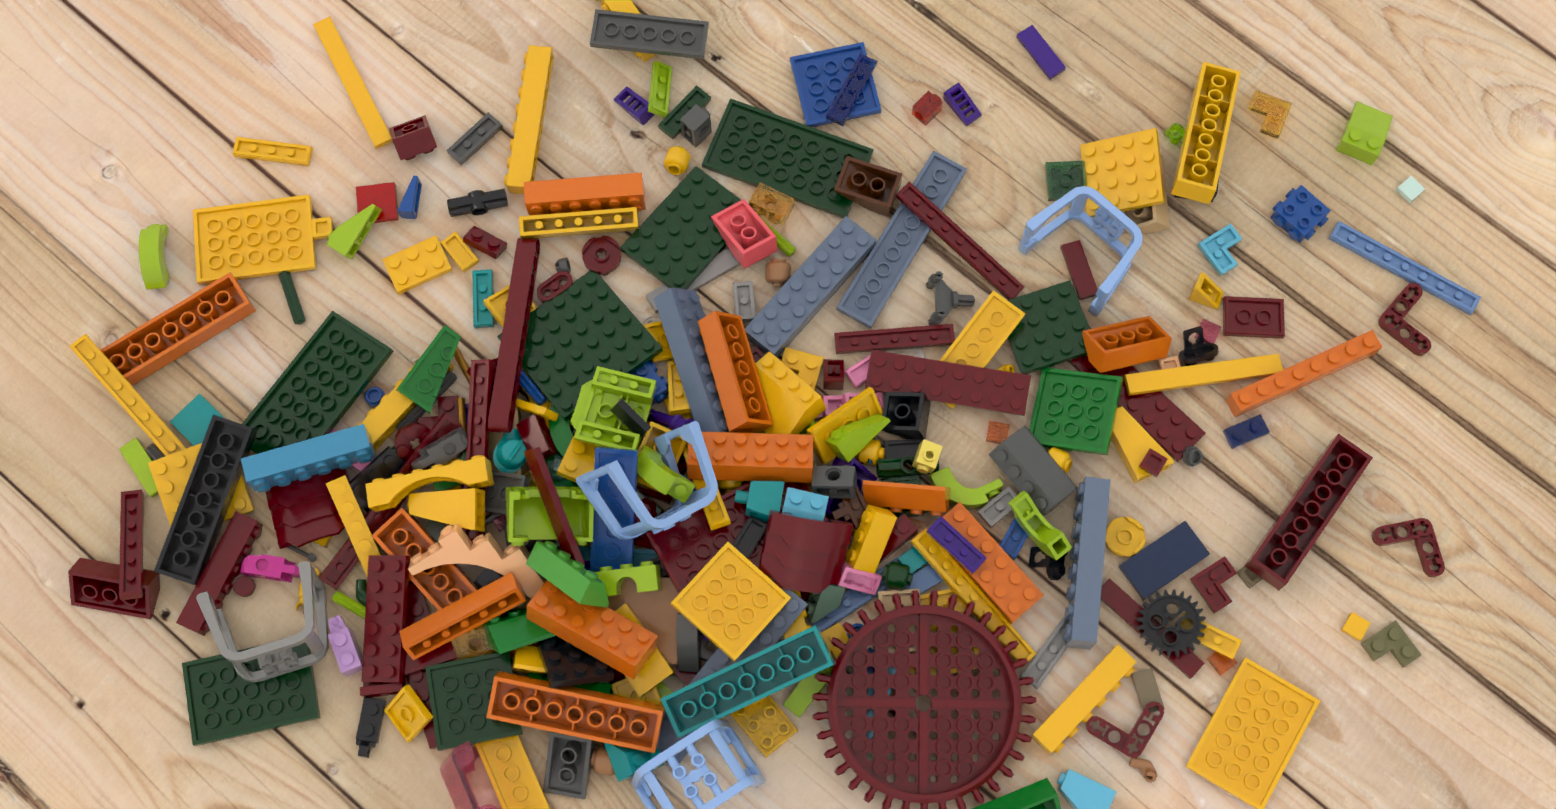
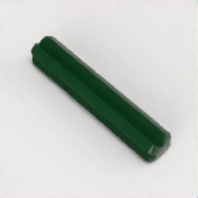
[278,271,306,325]

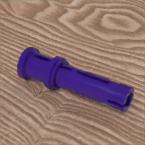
[647,409,694,430]

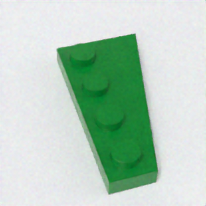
[396,325,461,414]

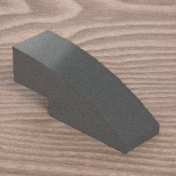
[676,612,702,673]

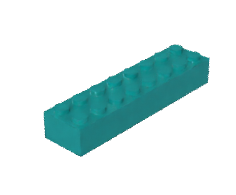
[660,625,835,738]

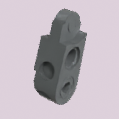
[411,427,468,470]

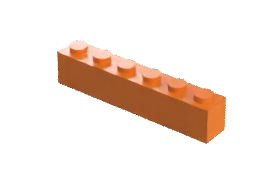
[399,572,526,660]

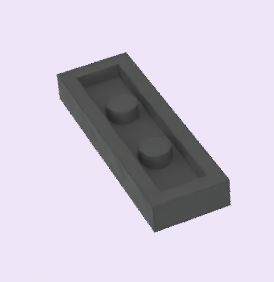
[447,112,503,165]

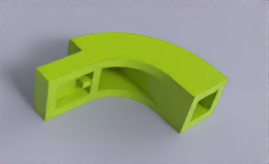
[139,224,170,290]
[637,445,696,504]
[929,466,1003,509]
[1008,491,1072,561]

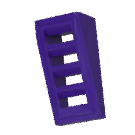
[943,82,982,126]
[614,86,655,125]

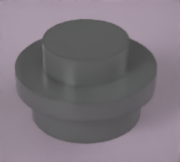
[1183,446,1202,467]

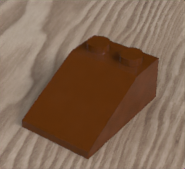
[834,156,902,217]

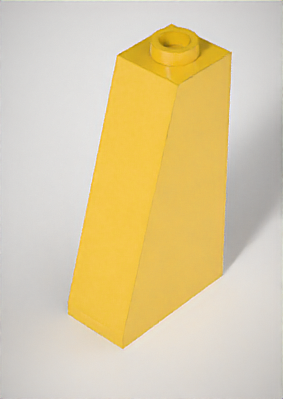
[1111,406,1174,483]
[407,488,485,532]

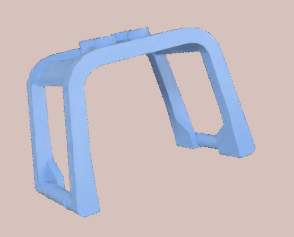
[1018,186,1143,316]
[576,421,718,540]
[631,719,766,809]

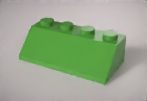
[526,541,609,608]

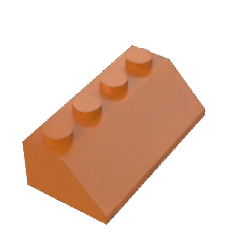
[1082,316,1172,373]
[862,480,950,516]

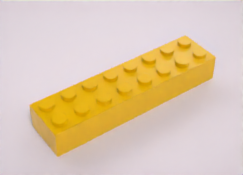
[1171,62,1241,204]

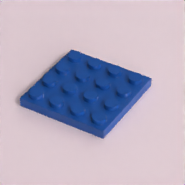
[790,42,881,127]

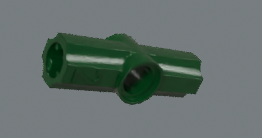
[876,456,939,478]

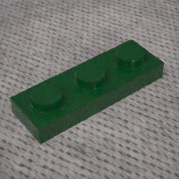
[658,85,711,139]

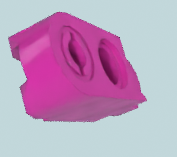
[240,554,300,583]

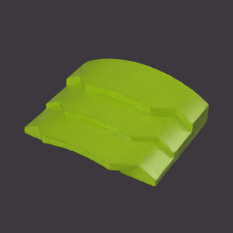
[570,366,656,450]

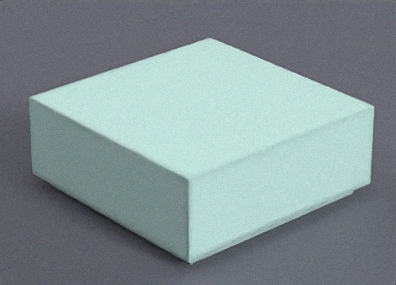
[1396,176,1425,203]

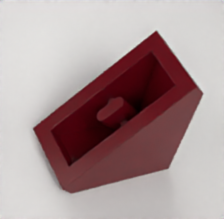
[823,359,844,390]

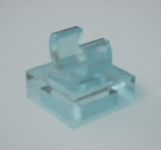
[547,455,568,480]

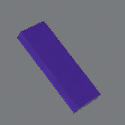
[1016,25,1066,80]
[926,516,987,574]

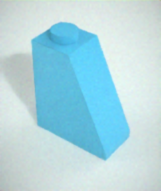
[1057,769,1116,809]

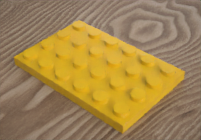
[193,194,316,285]
[1185,657,1320,809]

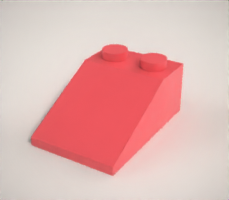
[711,199,777,269]

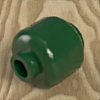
[882,561,913,591]

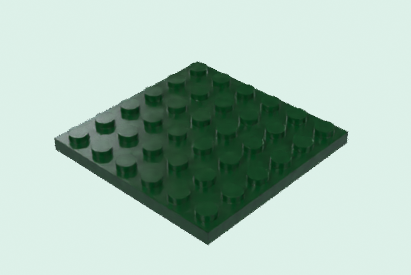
[497,270,663,421]

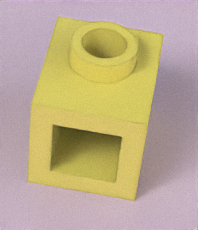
[912,439,943,474]

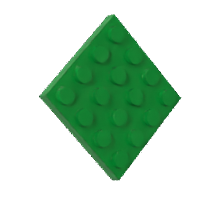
[1029,368,1123,456]

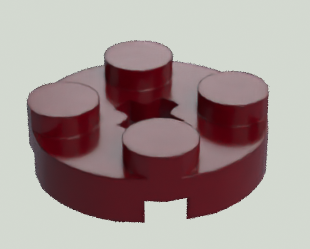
[582,236,622,276]
[394,423,430,462]

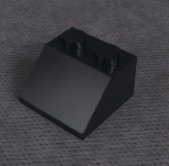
[881,392,931,439]

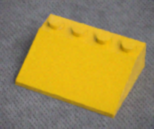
[755,351,827,434]

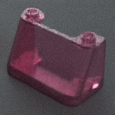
[440,741,497,809]

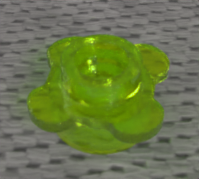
[1164,123,1185,144]

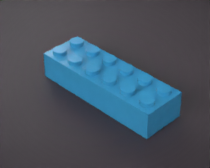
[241,424,376,493]

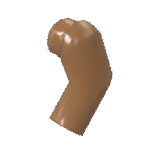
[1129,757,1157,783]

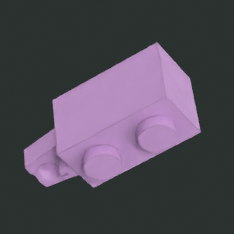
[328,615,363,677]

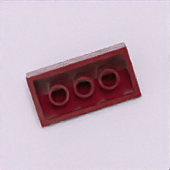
[68,558,160,619]

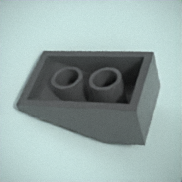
[543,731,596,799]

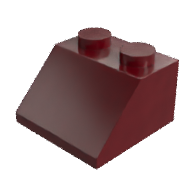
[389,115,437,160]

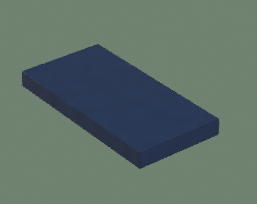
[1119,521,1210,600]

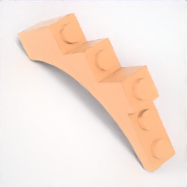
[408,523,547,599]

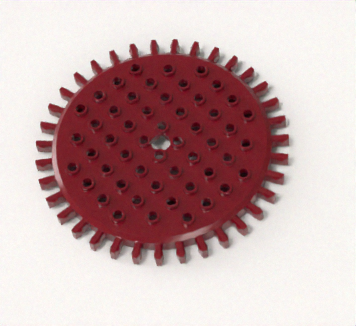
[812,590,1037,809]

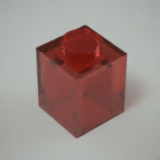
[912,90,943,126]

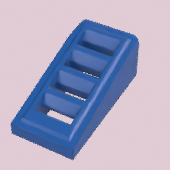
[398,176,422,219]

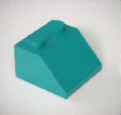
[604,743,665,782]

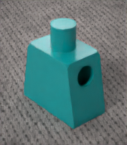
[734,481,784,523]

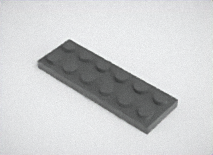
[590,9,709,59]

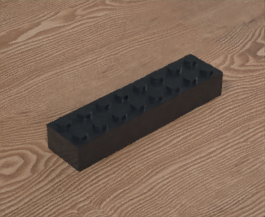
[154,415,258,585]

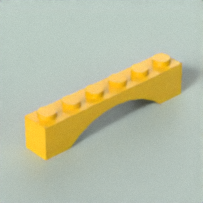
[365,455,494,512]

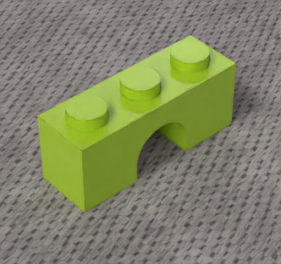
[595,561,662,597]

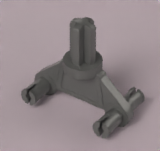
[926,271,975,325]

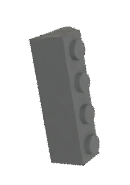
[988,426,1078,516]

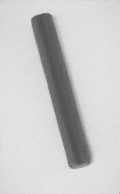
[396,371,457,431]

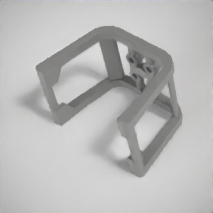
[196,561,329,682]

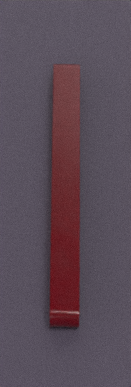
[488,238,540,433]

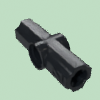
[447,188,508,217]

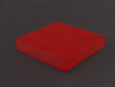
[356,182,398,223]

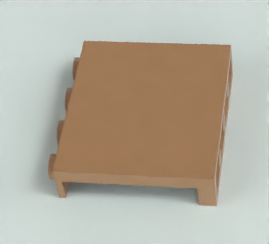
[608,577,679,664]

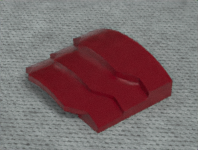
[266,468,350,549]
[759,510,853,594]

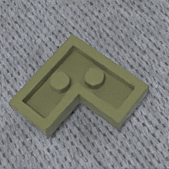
[1361,620,1421,668]

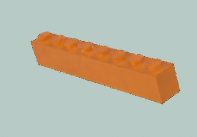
[1225,330,1382,418]

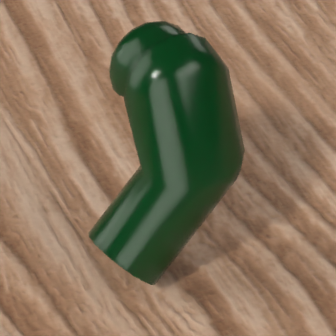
[356,579,367,606]

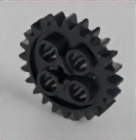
[1137,589,1206,658]

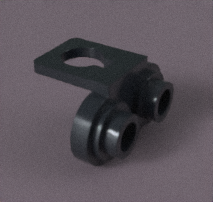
[1179,326,1219,366]
[1028,547,1068,580]

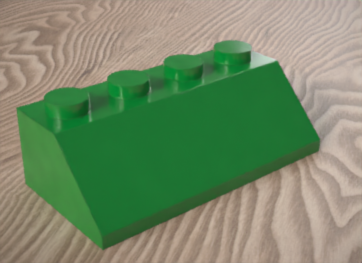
[483,608,556,654]
[972,778,1061,809]

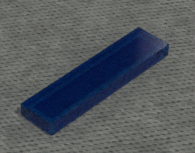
[826,53,878,126]

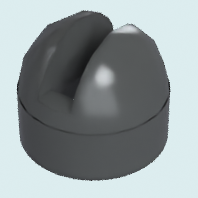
[555,257,571,273]

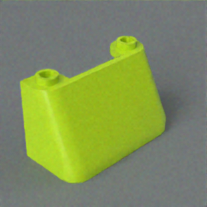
[506,487,594,546]

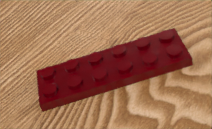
[361,555,410,683]

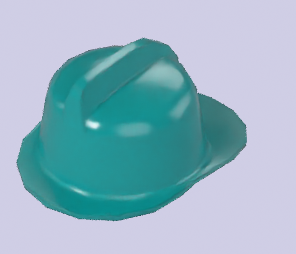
[493,429,527,473]

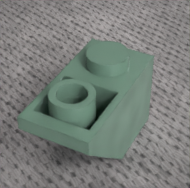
[805,584,845,623]

